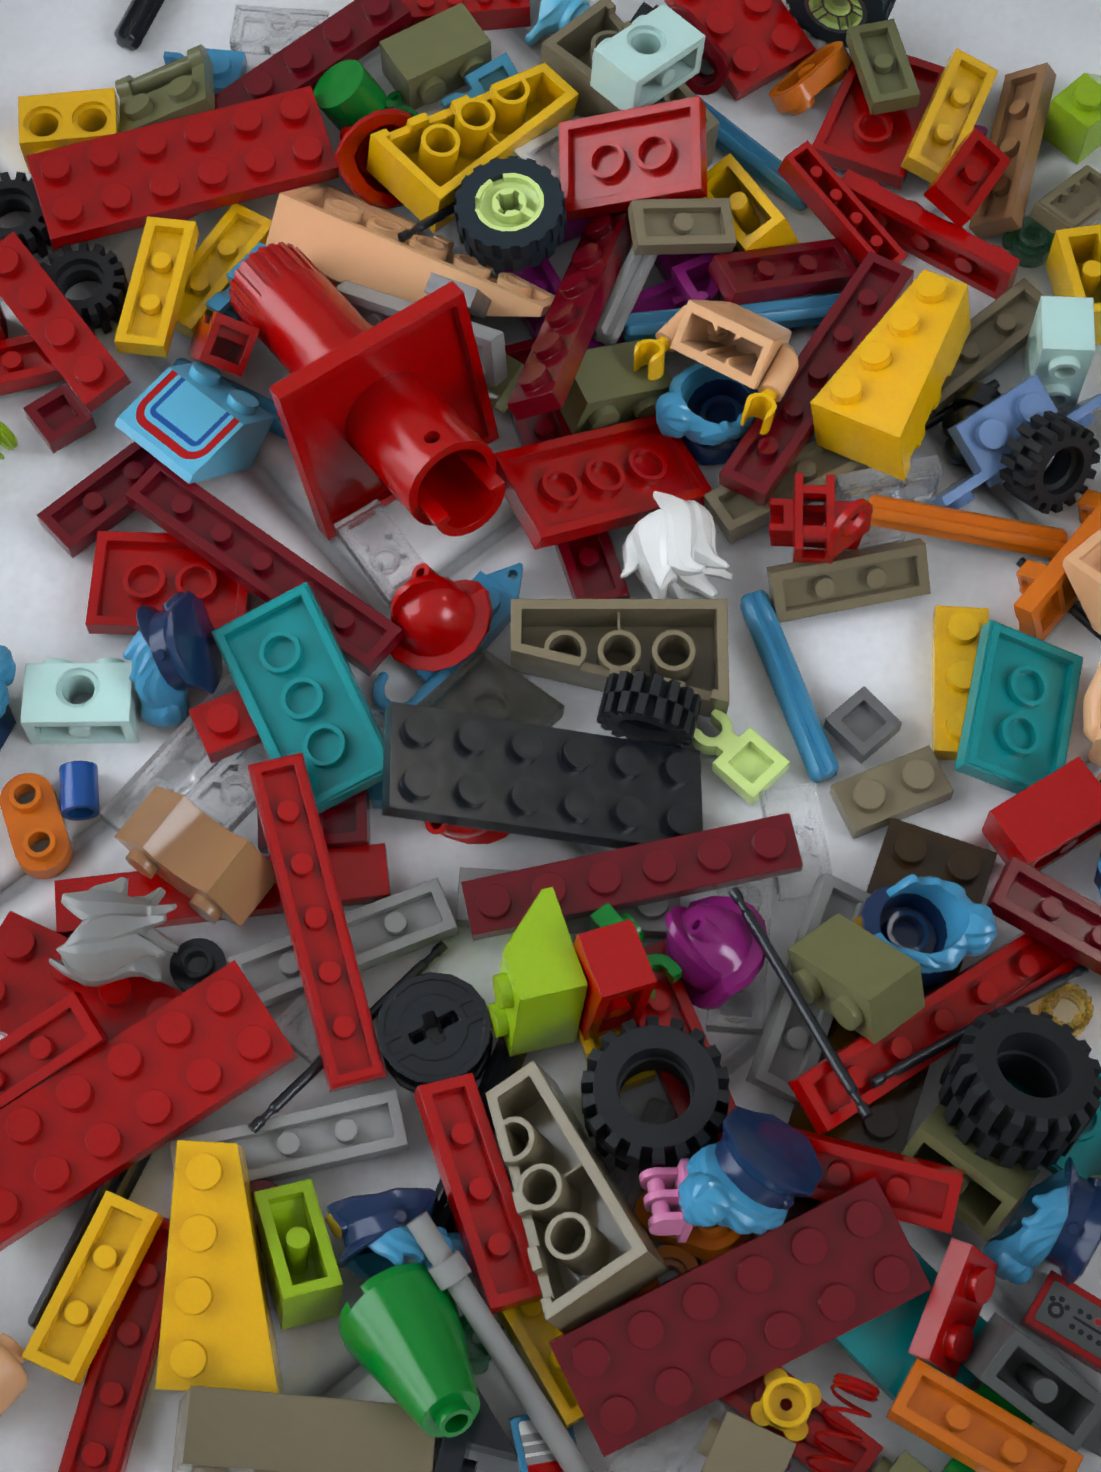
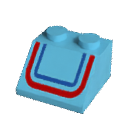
[114,361,274,484]

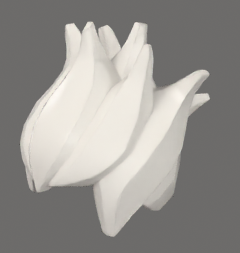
[620,491,732,599]

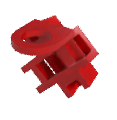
[769,473,873,564]

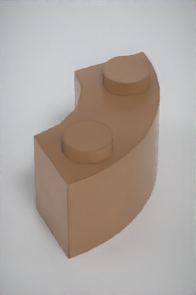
[114,786,276,927]

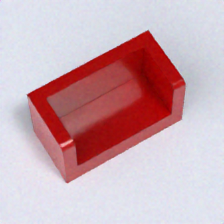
[982,757,1101,871]
[573,920,657,1041]

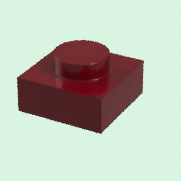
[23,382,96,454]

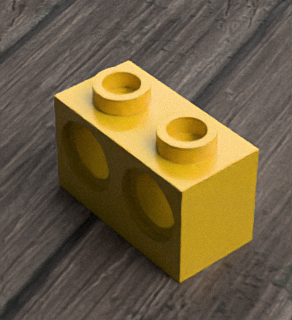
[18,87,120,174]

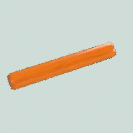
[868,494,1068,558]

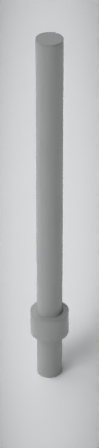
[406,1211,593,1472]

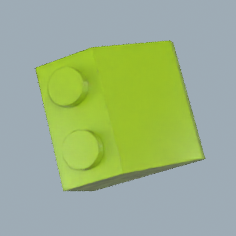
[488,887,588,1057]

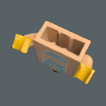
[633,300,799,435]

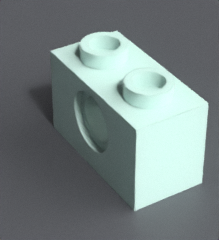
[590,3,706,111]
[1023,296,1095,408]
[20,657,141,744]

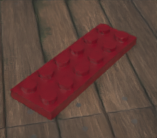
[549,1177,932,1457]

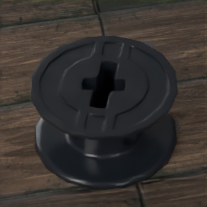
[376,972,493,1093]

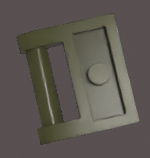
[115,44,215,132]

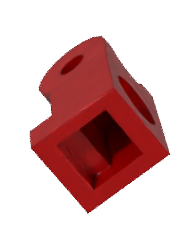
[188,311,260,377]

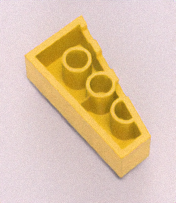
[366,62,579,233]
[810,269,971,481]
[155,1140,285,1394]

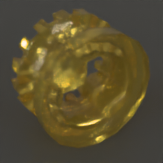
[1038,982,1094,1037]

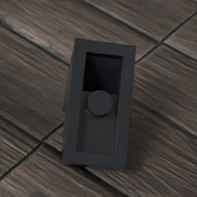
[435,1387,517,1472]

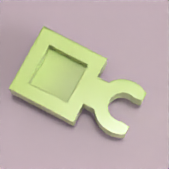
[692,709,790,806]

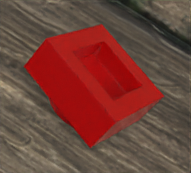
[188,689,262,764]

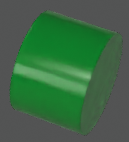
[314,60,387,131]

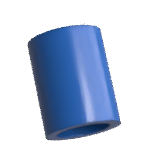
[59,761,100,821]

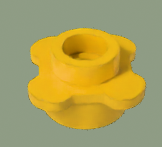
[750,1368,822,1442]

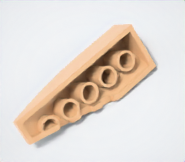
[266,182,555,317]

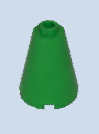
[338,1262,480,1438]

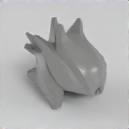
[49,877,179,987]

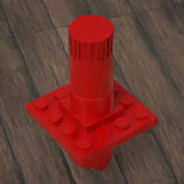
[229,242,505,540]

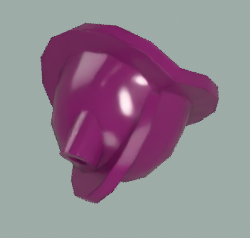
[665,896,767,1010]

